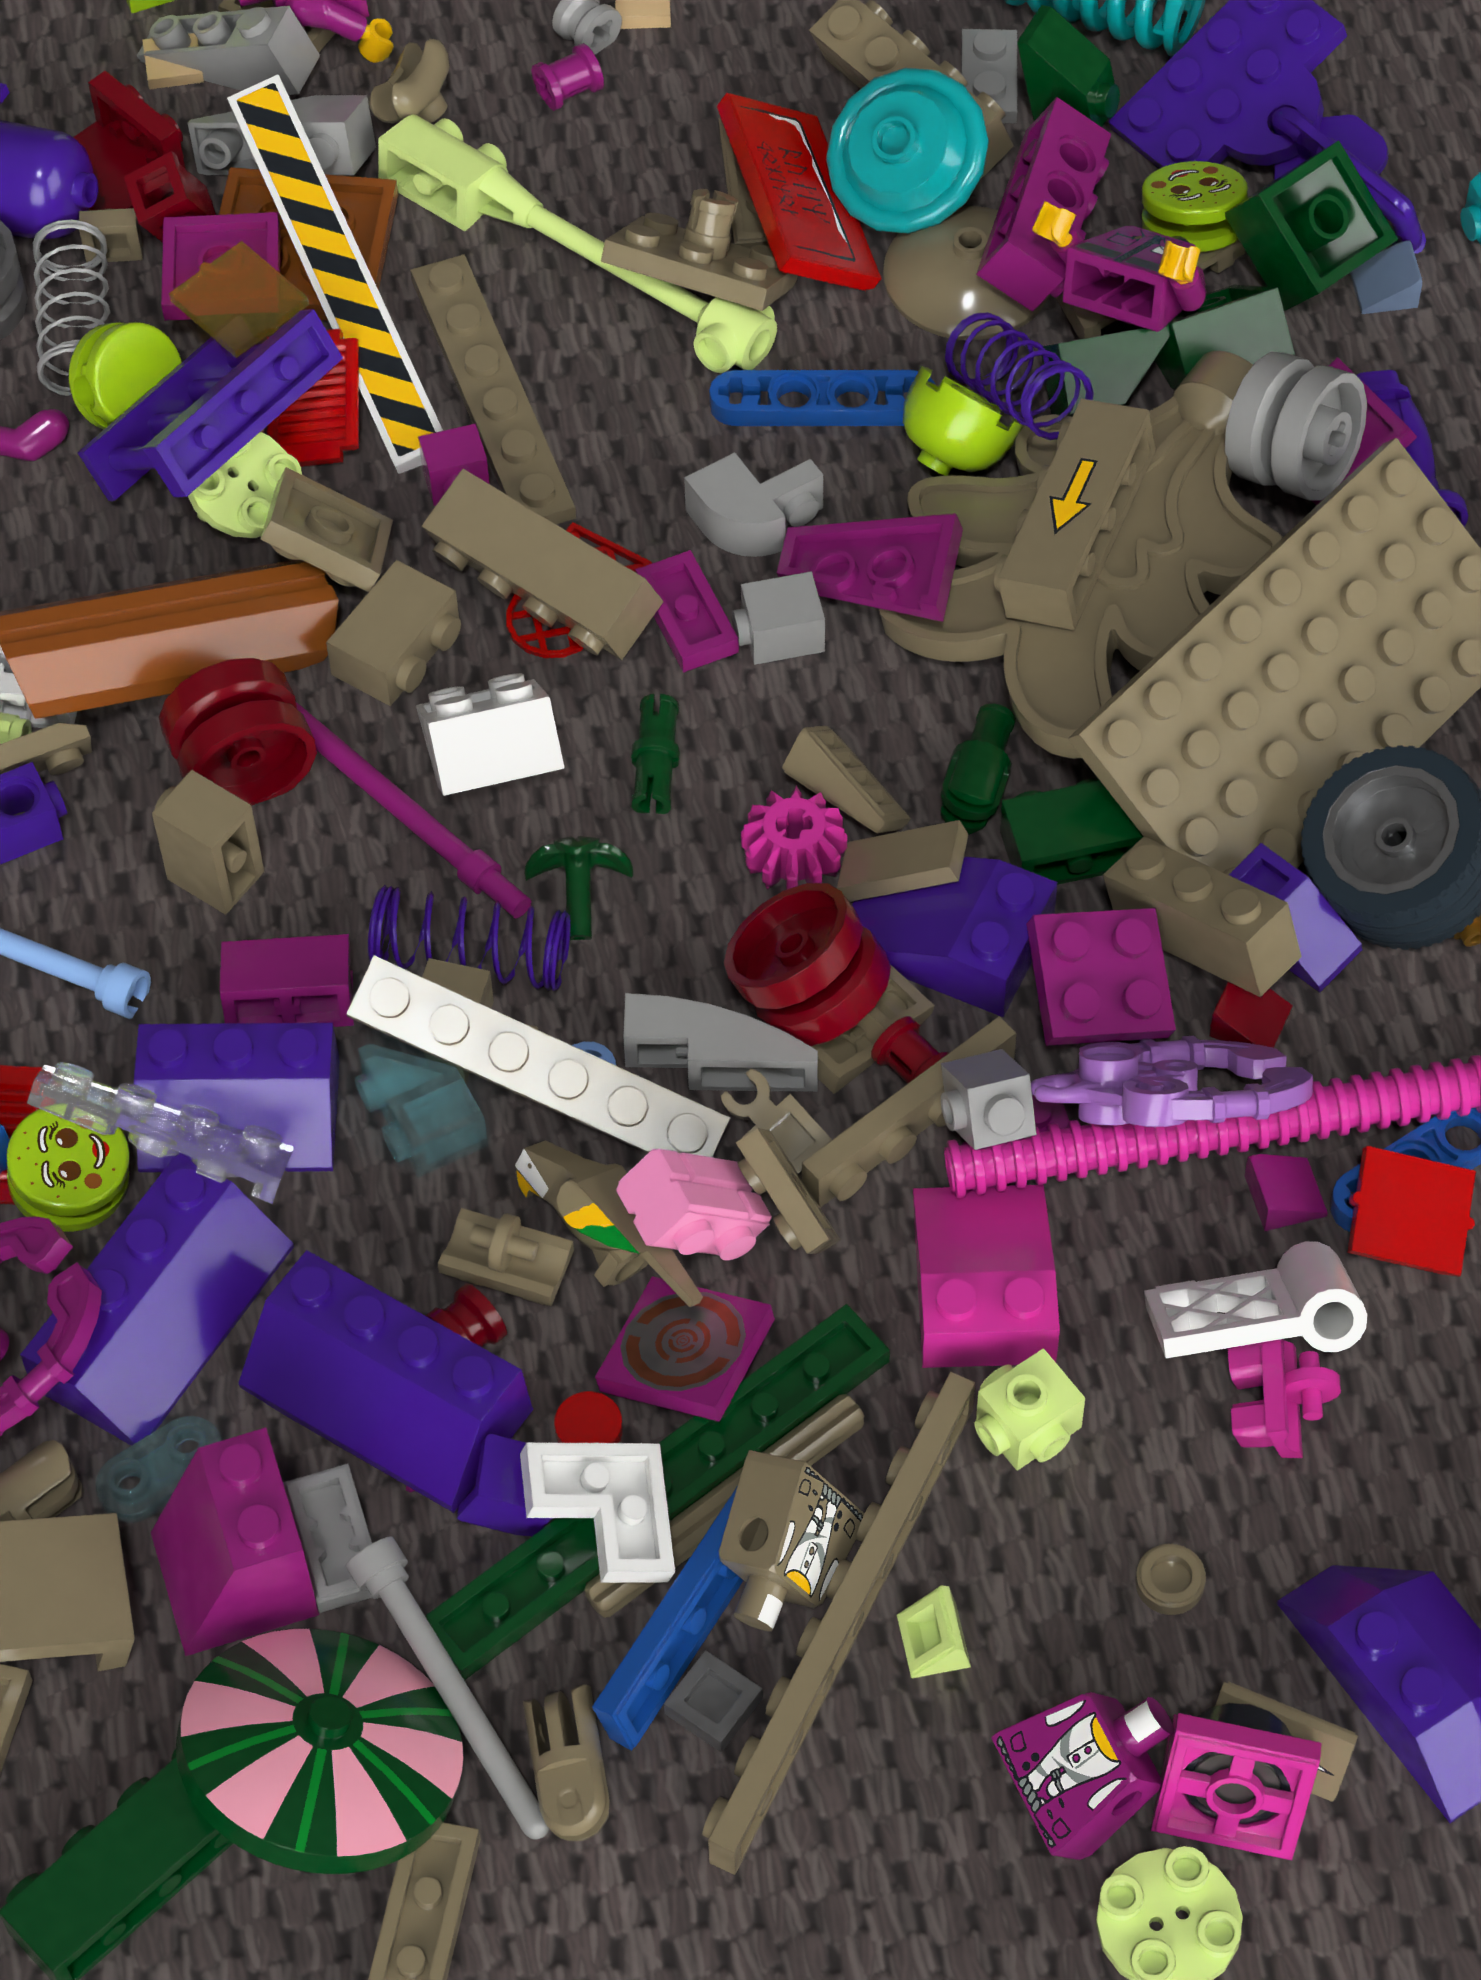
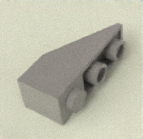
[137,6,320,95]
[188,95,376,175]

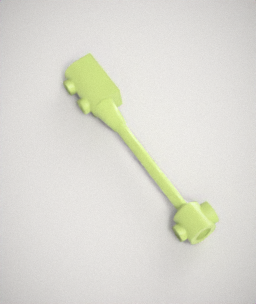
[378,115,777,373]

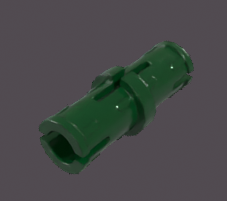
[631,694,680,814]

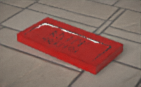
[716,93,882,291]

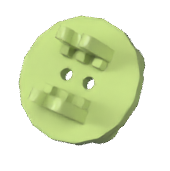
[188,432,302,538]
[1096,1846,1243,1980]

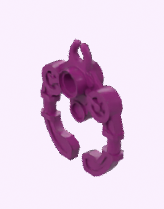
[0,1216,102,1437]

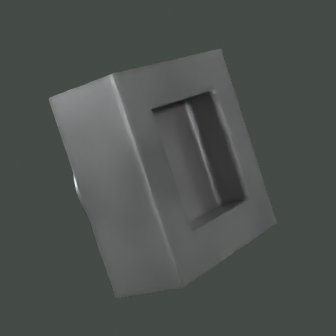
[664,1650,763,1753]

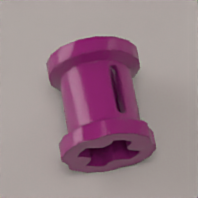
[531,43,604,111]

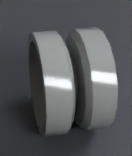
[1225,352,1367,500]

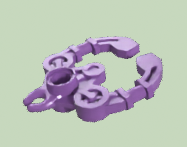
[1031,1036,1313,1127]

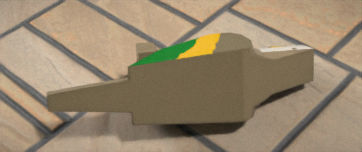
[515,1140,703,1307]

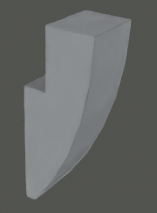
[623,993,818,1092]

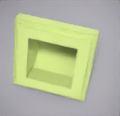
[897,1585,971,1678]

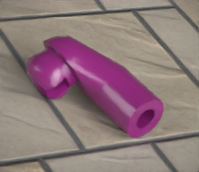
[0,409,70,461]

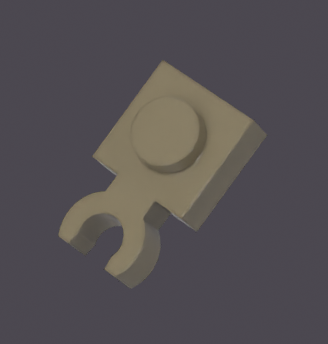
[721,1068,832,1177]

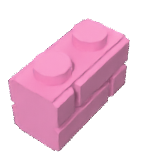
[616,1149,772,1260]

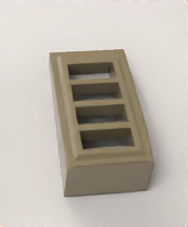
[782,726,911,833]

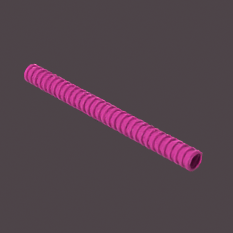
[944,1055,1481,1198]

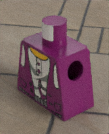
[991,1692,1174,1860]

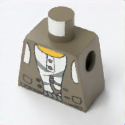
[719,1450,865,1631]

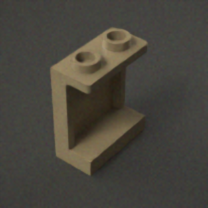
[0,1513,135,1671]

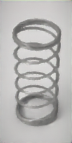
[32,219,110,396]

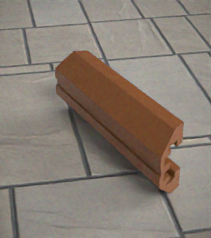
[0,560,339,719]

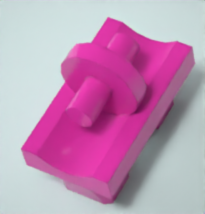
[1228,1339,1341,1458]

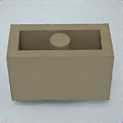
[326,560,461,706]
[152,770,265,915]

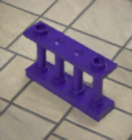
[77,309,343,501]

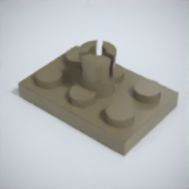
[601,189,798,311]

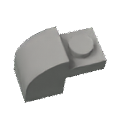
[684,452,823,557]

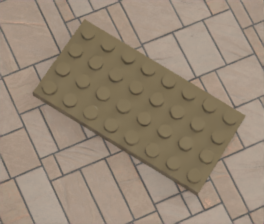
[1068,438,1481,875]

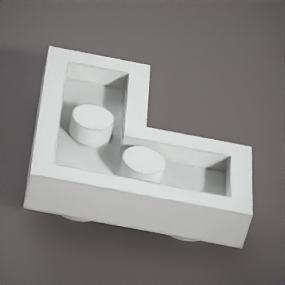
[520,1442,675,1583]

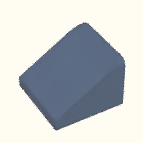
[1350,240,1422,314]

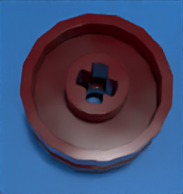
[159,658,317,806]
[724,883,891,1046]

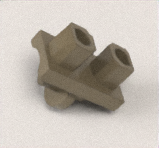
[438,1208,574,1306]

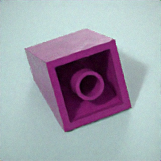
[150,1427,319,1656]

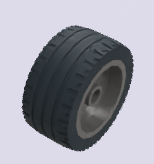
[1301,745,1481,950]

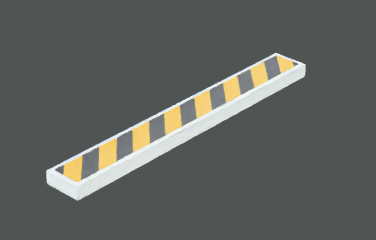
[227,74,443,474]

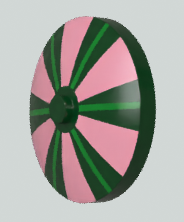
[176,1629,463,1874]

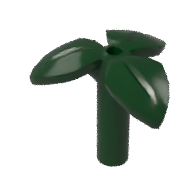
[524,836,633,940]

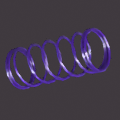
[945,312,1094,440]
[368,885,571,992]

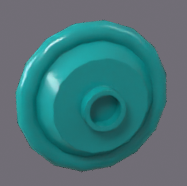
[826,68,989,234]

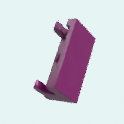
[220,934,354,1027]

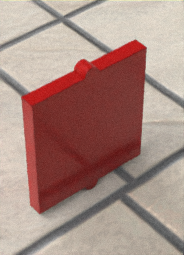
[1347,1146,1476,1277]

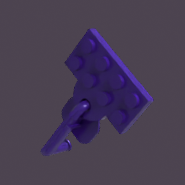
[1108,0,1426,254]

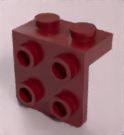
[73,70,185,211]

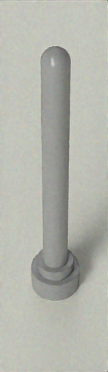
[346,1536,549,1839]

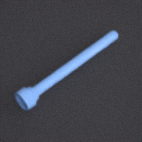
[0,928,151,1019]

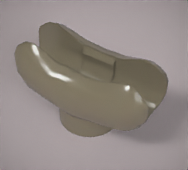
[369,39,450,124]

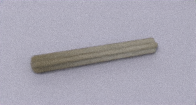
[584,1394,865,1618]

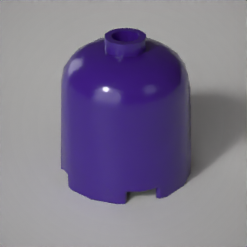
[0,120,98,239]

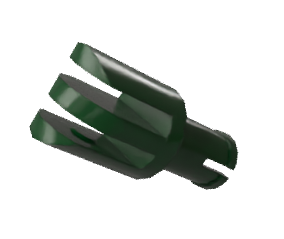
[940,703,1016,835]

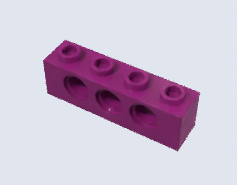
[976,97,1111,312]

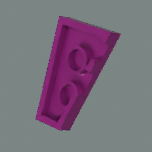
[776,513,963,622]

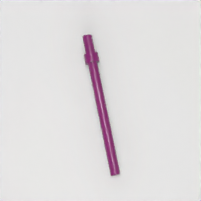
[296,702,531,918]

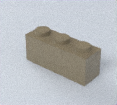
[1103,836,1302,997]

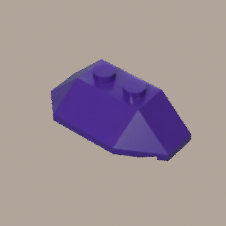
[1277,1565,1481,1823]

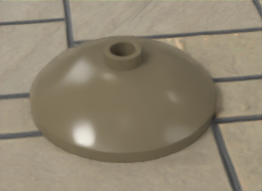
[883,206,1050,340]

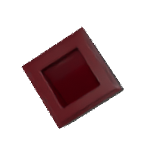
[1209,982,1293,1048]

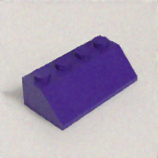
[20,1152,294,1451]
[238,1250,533,1513]

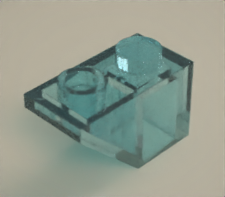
[354,1044,488,1178]

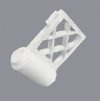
[1144,1241,1367,1358]

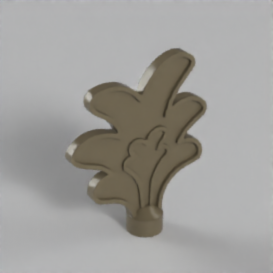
[879,351,1282,759]

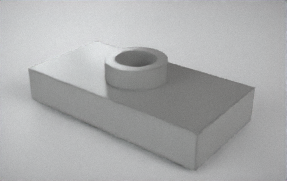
[283,1464,372,1613]

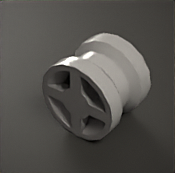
[552,0,622,55]

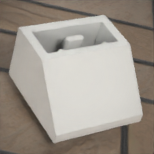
[416,673,564,796]

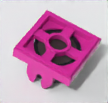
[1151,1703,1322,1860]

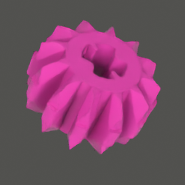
[741,785,847,890]

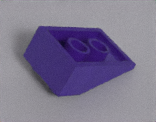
[852,857,1058,1017]

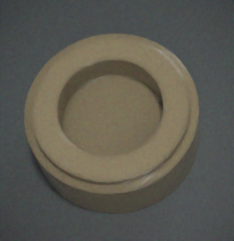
[1135,1544,1206,1615]

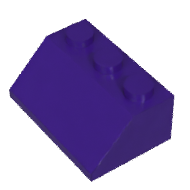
[134,1023,340,1172]

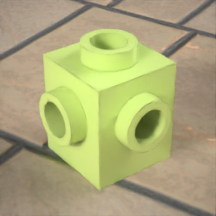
[974,1348,1085,1471]

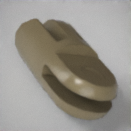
[0,1440,84,1521]
[523,1684,610,1841]

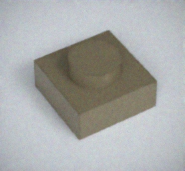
[79,208,143,263]

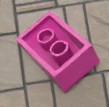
[913,1185,1060,1368]

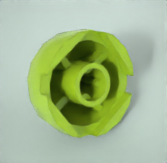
[903,366,1024,476]

